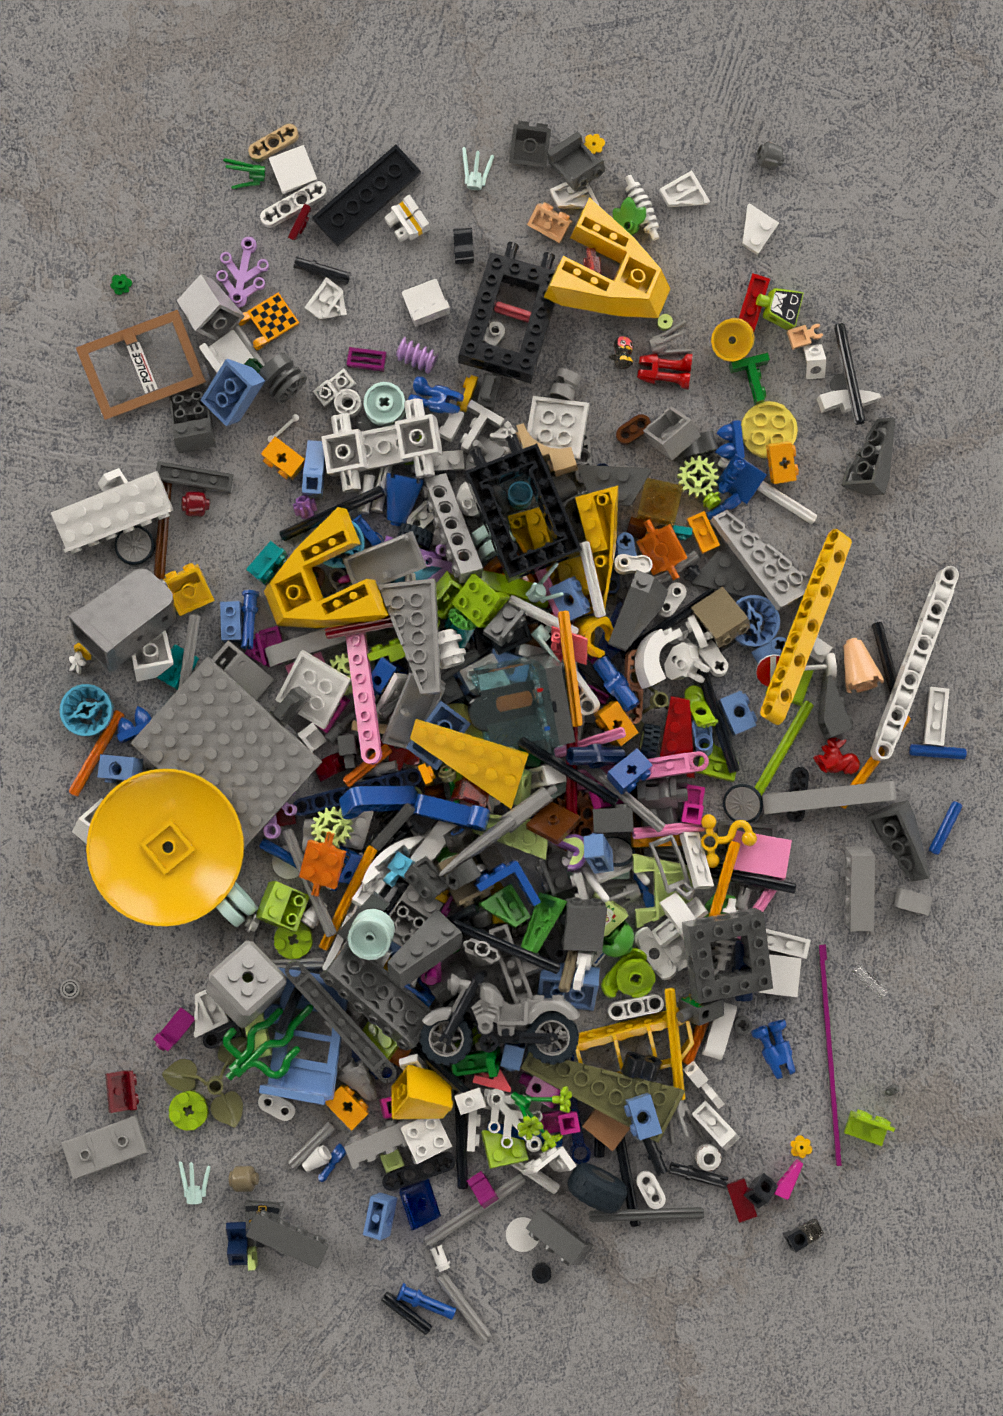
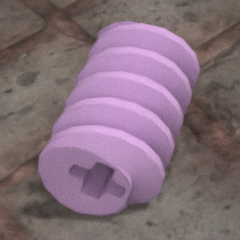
[396,337,439,374]

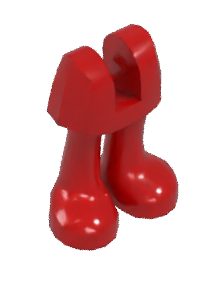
[637,354,693,390]

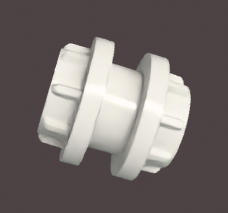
[438,629,467,669]

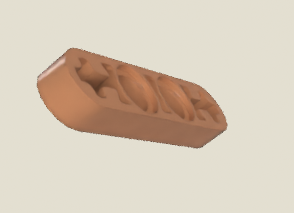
[623,649,643,724]

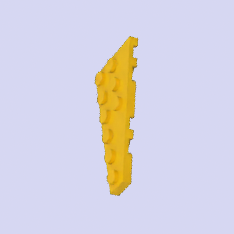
[410,719,529,809]

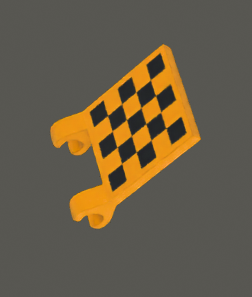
[238,292,299,351]

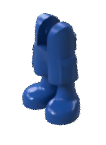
[408,376,464,414]
[751,1019,795,1079]

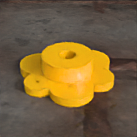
[584,134,605,155]
[790,1135,812,1158]

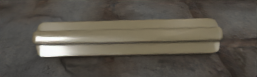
[559,950,580,993]

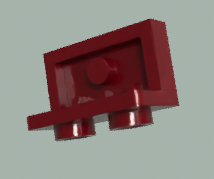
[105,1070,139,1113]

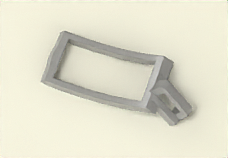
[649,835,695,900]

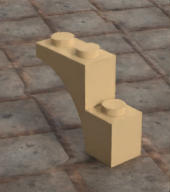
[515,423,578,477]

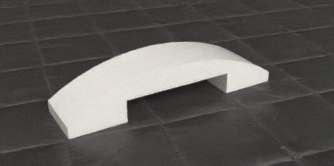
[361,836,423,892]

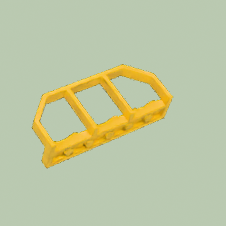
[576,1007,694,1074]

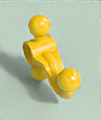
[701,814,757,868]

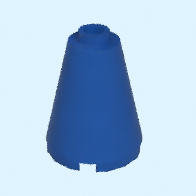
[386,473,424,527]

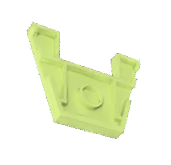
[632,854,693,928]

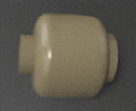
[229,1166,259,1192]

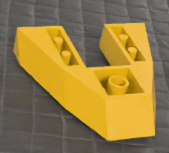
[544,197,670,318]
[508,485,619,615]
[264,507,389,628]

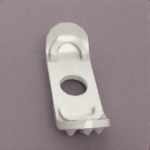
[634,927,677,980]

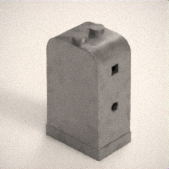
[69,569,176,673]

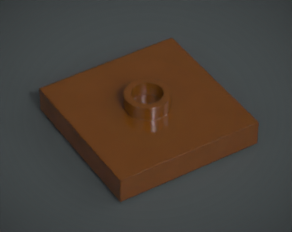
[526,802,581,845]

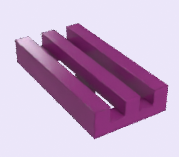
[347,347,387,372]

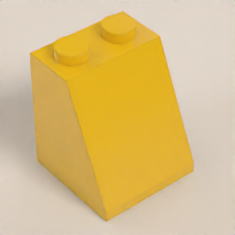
[391,1065,453,1119]

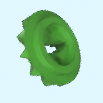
[448,607,477,631]

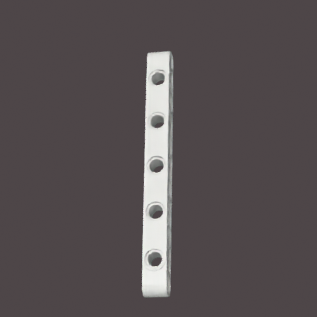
[870,566,959,761]

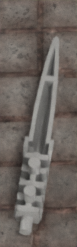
[439,784,558,876]

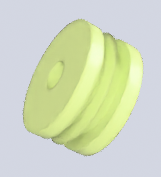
[657,314,673,331]

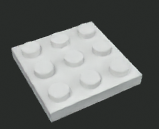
[527,396,590,460]
[275,650,351,729]

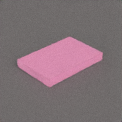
[732,831,792,878]

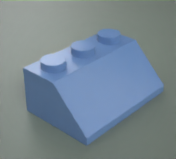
[201,359,265,427]
[406,700,471,770]
[537,963,600,1011]

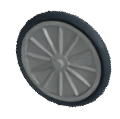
[114,525,155,565]
[723,784,763,823]
[605,836,635,867]

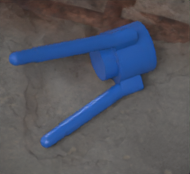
[404,977,435,1007]

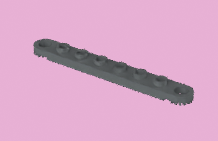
[285,961,397,1083]

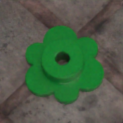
[110,274,132,295]

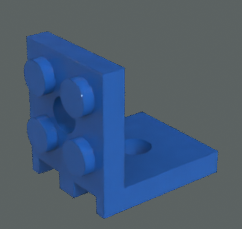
[473,860,541,906]

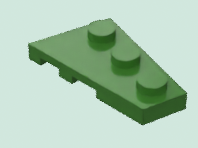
[521,892,568,953]

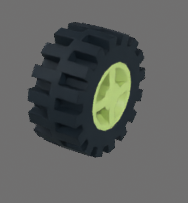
[397,523,434,551]
[639,723,661,759]

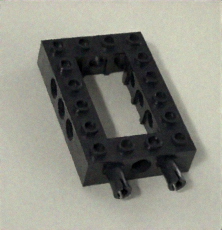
[458,242,555,384]
[464,434,582,583]

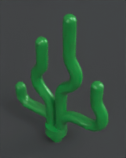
[223,1004,314,1081]

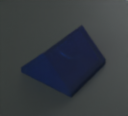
[399,1179,441,1231]

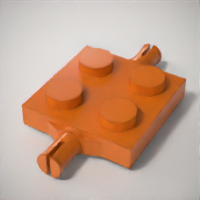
[636,519,688,580]
[299,832,346,896]

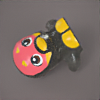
[608,336,633,369]

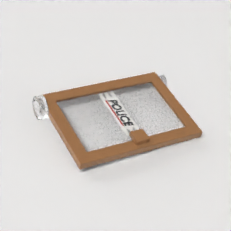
[76,310,212,420]

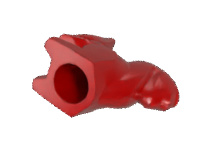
[813,738,860,775]

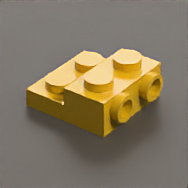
[163,563,215,616]

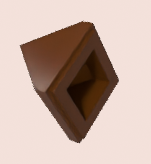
[626,517,647,539]
[424,783,446,800]

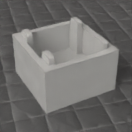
[643,406,701,460]

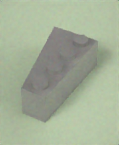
[844,846,875,931]
[344,1119,417,1169]

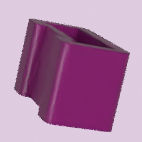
[467,1171,499,1209]

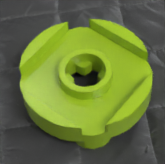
[274,921,313,959]
[616,958,656,998]
[169,1090,209,1131]

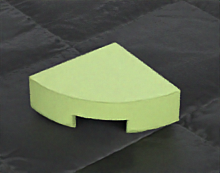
[248,1246,258,1271]

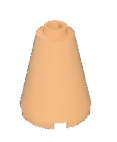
[843,638,884,693]

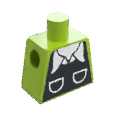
[756,288,804,331]

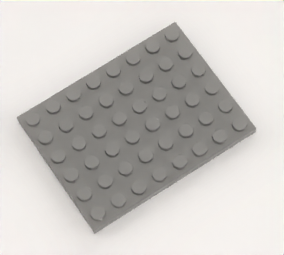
[131,657,322,848]

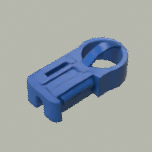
[353,514,384,547]

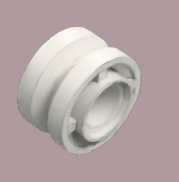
[334,389,362,418]

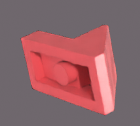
[473,1068,511,1092]

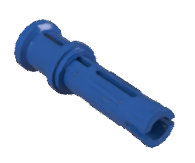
[241,590,259,649]
[396,1283,456,1320]

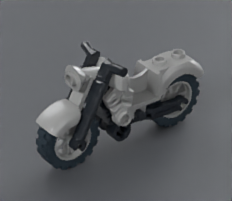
[420,970,580,1066]

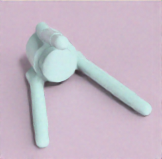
[462,147,494,190]
[526,562,564,603]
[531,624,560,663]
[179,1161,211,1204]

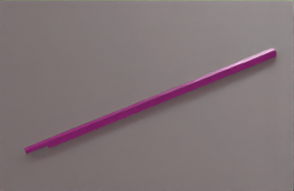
[819,944,842,1166]

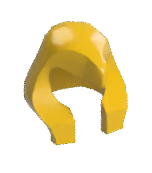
[573,615,613,658]

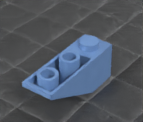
[302,440,325,498]

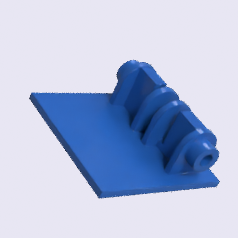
[716,454,767,504]

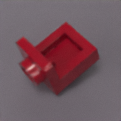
[315,752,346,782]

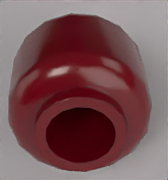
[181,492,210,517]

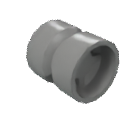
[549,368,581,401]

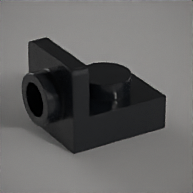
[409,815,437,835]

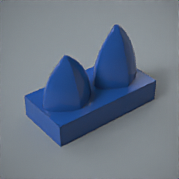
[715,420,745,459]
[117,706,152,743]

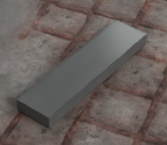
[156,461,234,494]

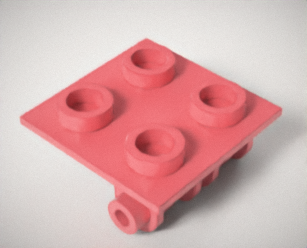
[551,626,588,665]

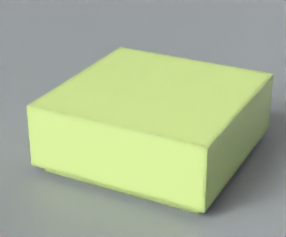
[379,1149,405,1173]

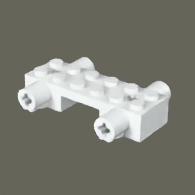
[321,399,443,493]

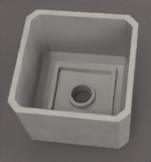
[206,941,286,1027]

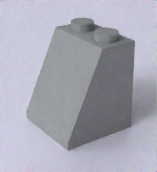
[177,274,245,341]

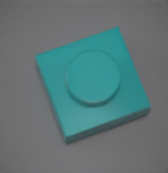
[672,525,693,541]

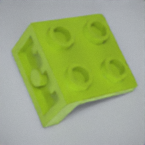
[452,574,510,628]
[844,1109,895,1146]

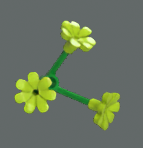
[510,1086,572,1152]

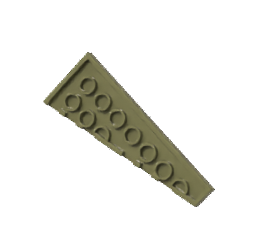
[520,1051,685,1143]

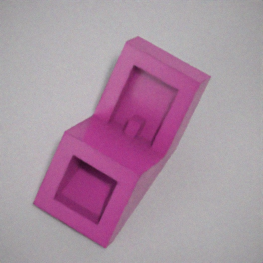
[681,784,705,825]
[539,1110,581,1135]

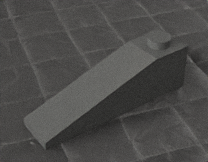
[841,417,895,496]

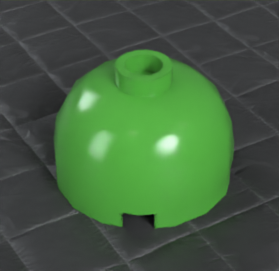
[601,920,635,958]

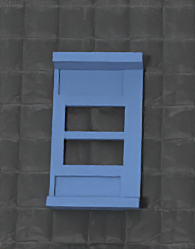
[259,968,348,1105]

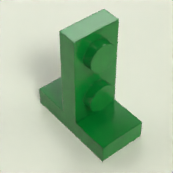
[729,353,770,405]
[451,1043,502,1077]

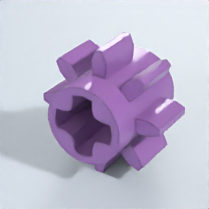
[293,495,317,519]

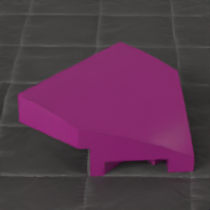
[245,626,283,667]

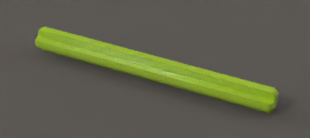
[754,701,814,796]

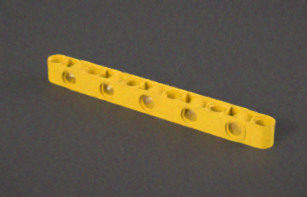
[760,529,852,725]

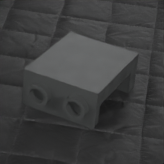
[547,131,605,192]
[561,897,607,951]

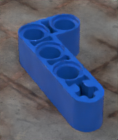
[339,786,417,819]
[413,794,491,832]

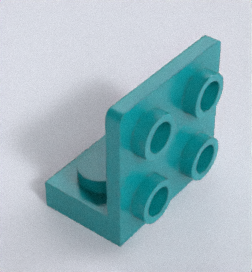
[246,540,288,585]

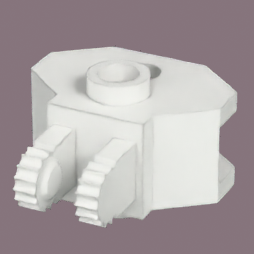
[664,642,710,683]

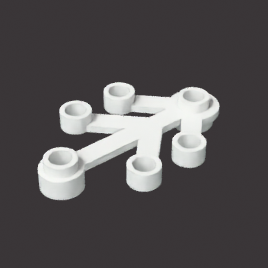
[486,1089,543,1152]

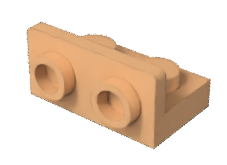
[527,202,573,243]

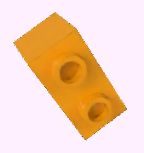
[261,436,305,480]
[766,441,799,484]
[593,701,639,746]
[325,1084,369,1131]

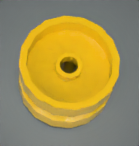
[711,318,755,362]

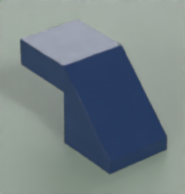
[226,1222,249,1266]

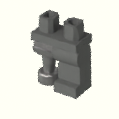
[637,774,688,809]

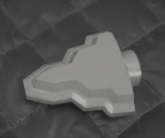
[463,938,500,968]
[337,1058,378,1101]

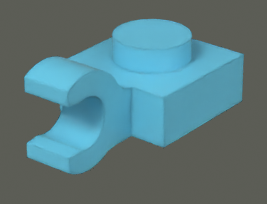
[383,851,415,887]

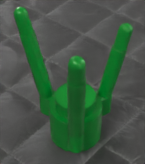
[223,158,265,189]

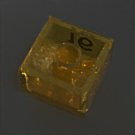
[636,478,683,527]

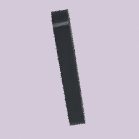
[382,1152,455,1191]

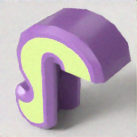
[550,834,586,872]

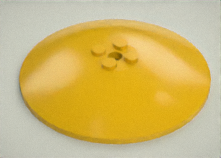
[86,769,244,926]

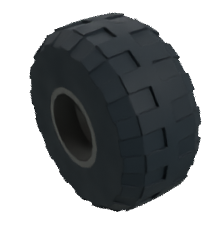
[567,1163,627,1214]

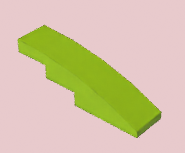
[481,571,549,608]

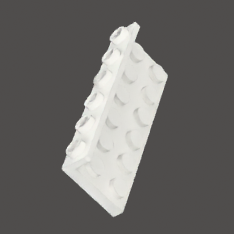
[51,471,173,554]

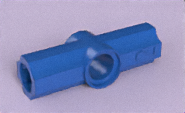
[593,656,640,712]

